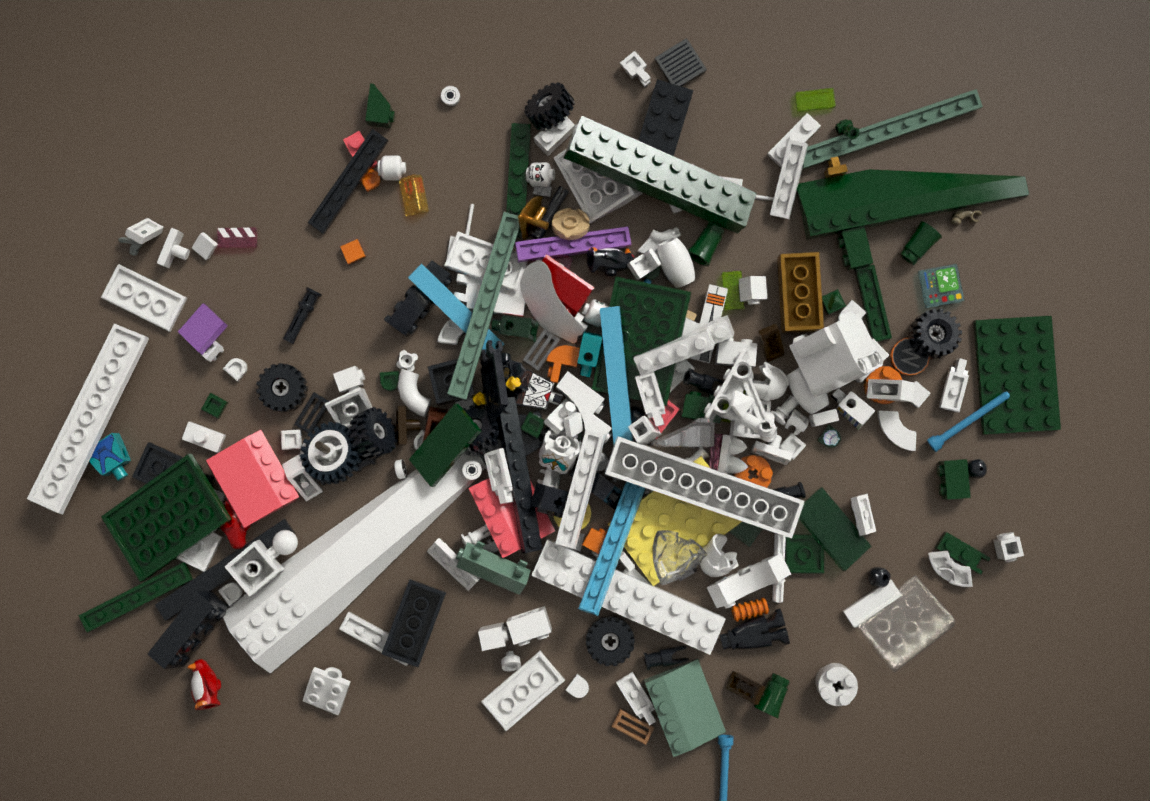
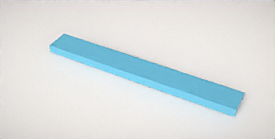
[600,306,634,444]
[578,481,645,616]

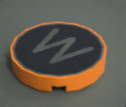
[890,338,930,376]

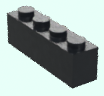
[384,260,452,337]

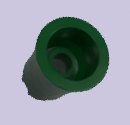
[900,221,942,265]
[688,222,725,267]
[753,673,790,718]

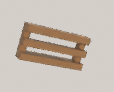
[611,708,655,745]

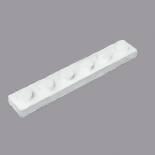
[555,430,606,549]

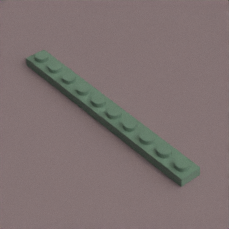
[802,89,983,169]
[448,212,520,400]

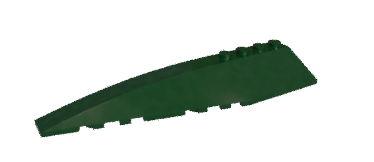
[796,169,1029,240]

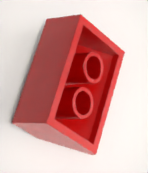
[542,254,594,318]

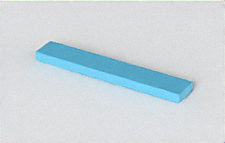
[408,263,505,350]

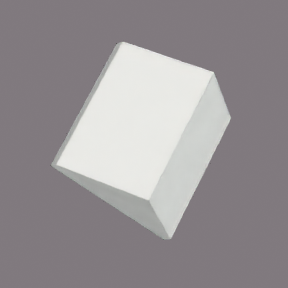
[325,388,373,428]

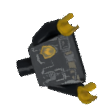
[473,353,529,406]

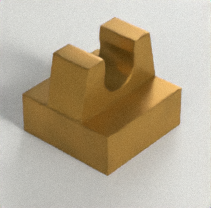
[824,156,848,179]

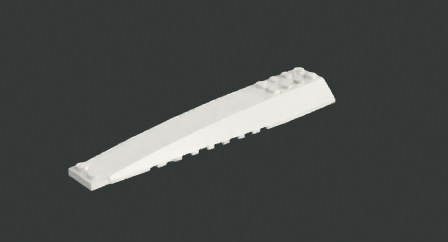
[223,452,486,673]

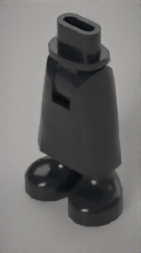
[720,608,790,650]

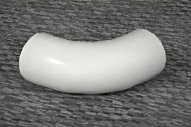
[398,369,431,417]

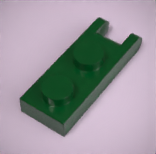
[935,531,990,575]

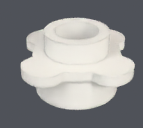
[396,350,418,371]

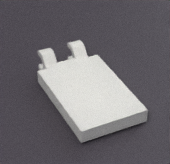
[454,274,525,317]

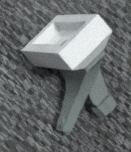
[118,218,164,256]

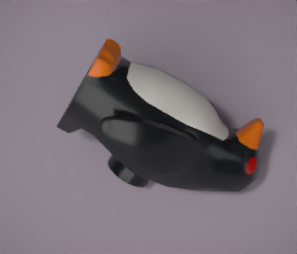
[587,247,635,277]

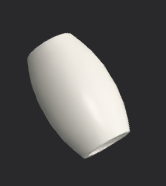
[657,237,695,288]
[787,367,829,415]

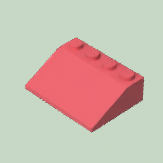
[206,430,299,528]
[469,478,555,558]

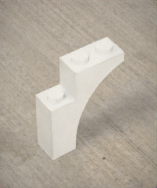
[556,371,612,443]

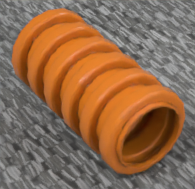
[731,597,769,622]

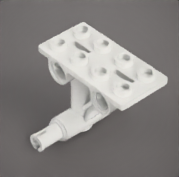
[704,348,778,442]

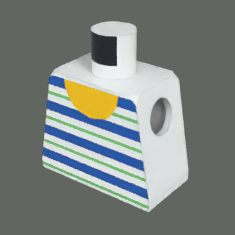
[831,388,875,430]

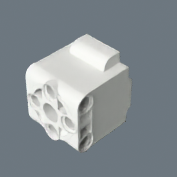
[789,311,883,397]

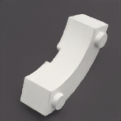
[707,553,791,609]

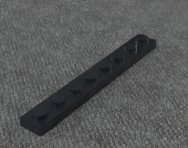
[498,397,543,553]

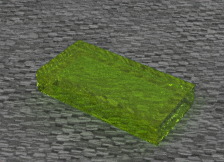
[795,88,836,112]
[722,271,744,311]

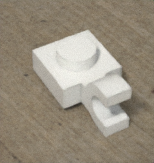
[620,51,651,87]

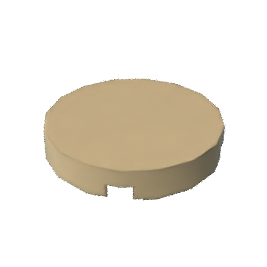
[552,208,590,240]

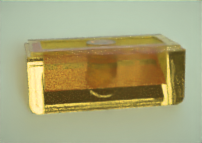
[399,174,429,216]

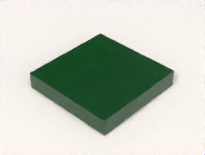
[785,534,824,574]

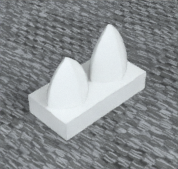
[718,434,748,475]

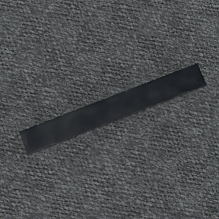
[155,519,296,621]

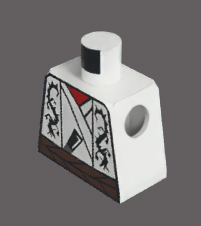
[516,369,563,410]

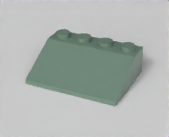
[644,659,726,757]

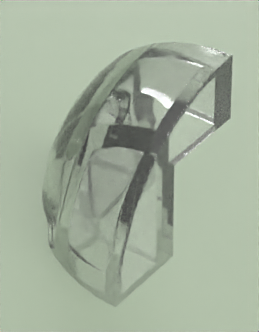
[653,530,707,585]

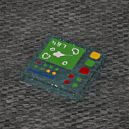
[918,264,965,309]

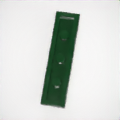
[854,265,892,342]

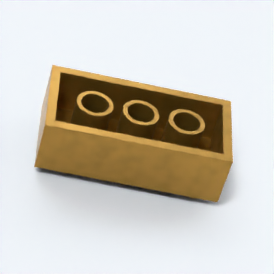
[777,252,824,333]

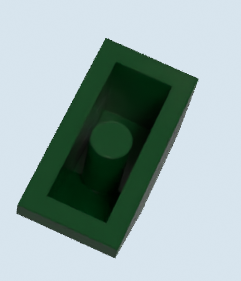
[365,83,395,128]

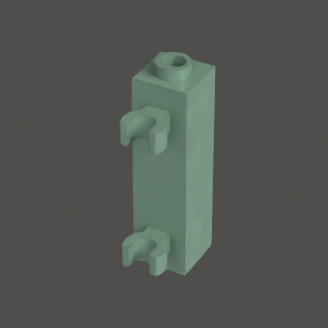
[456,541,531,595]

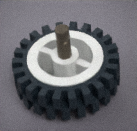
[300,422,363,484]

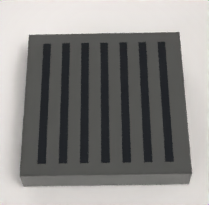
[654,38,707,87]

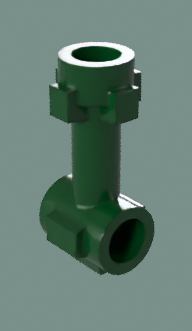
[835,119,859,140]

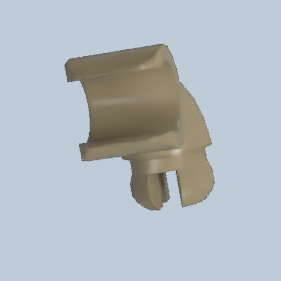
[951,209,982,226]

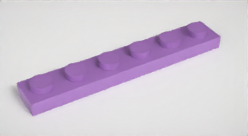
[515,227,631,263]

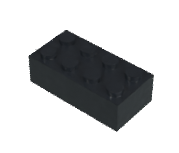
[638,79,694,156]
[381,579,446,667]
[148,591,229,669]

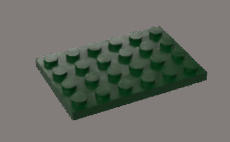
[592,277,692,406]
[973,316,1061,435]
[101,454,232,582]

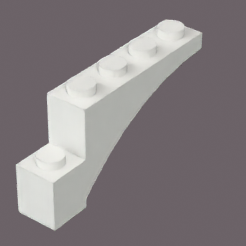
[634,315,734,376]

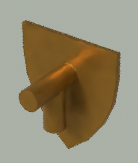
[518,196,549,241]

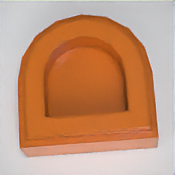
[361,169,381,192]

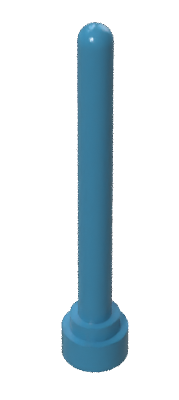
[927,392,1010,452]
[718,734,734,801]

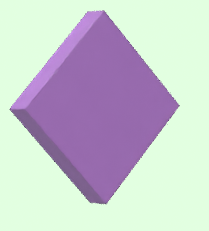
[178,303,228,355]

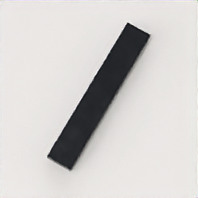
[308,129,389,234]

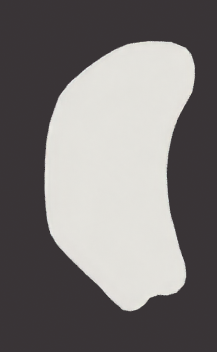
[520,261,584,343]

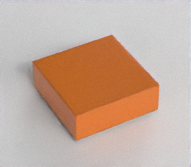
[340,239,366,265]

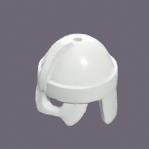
[746,362,789,402]
[699,534,739,577]

